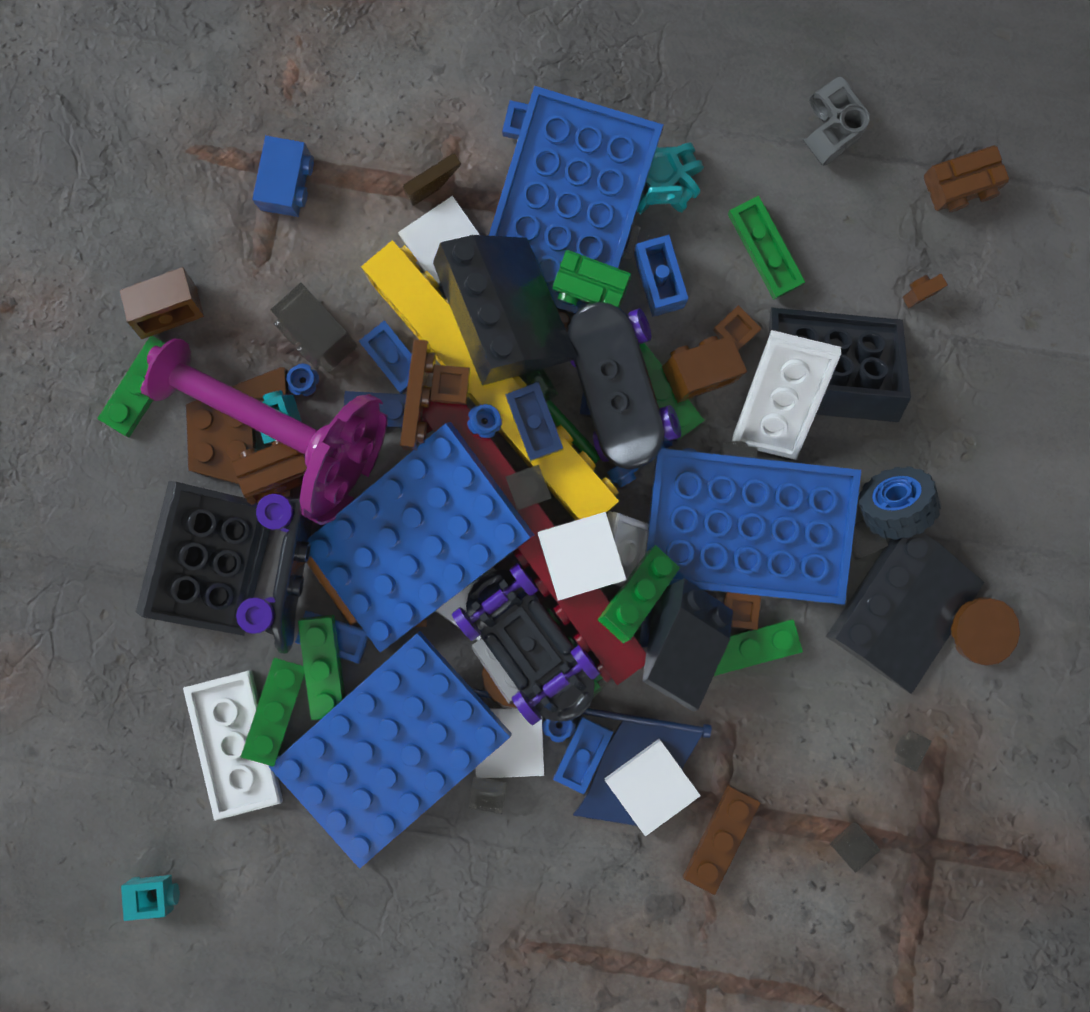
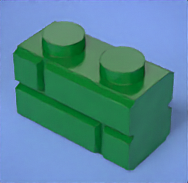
[552,250,631,308]

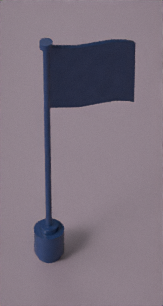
[473,689,712,826]

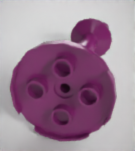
[141,338,388,525]

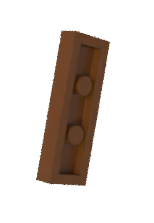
[400,339,436,451]
[683,785,761,895]

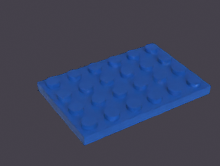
[489,86,664,314]
[308,422,534,653]
[645,448,861,605]
[269,631,512,869]

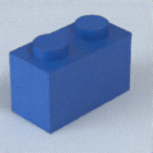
[252,135,314,217]
[634,235,689,317]

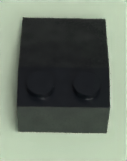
[642,578,733,712]

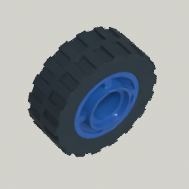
[859,466,941,539]

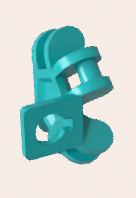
[637,142,704,214]

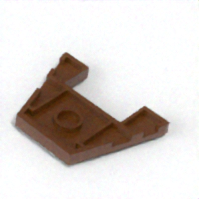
[186,367,293,498]

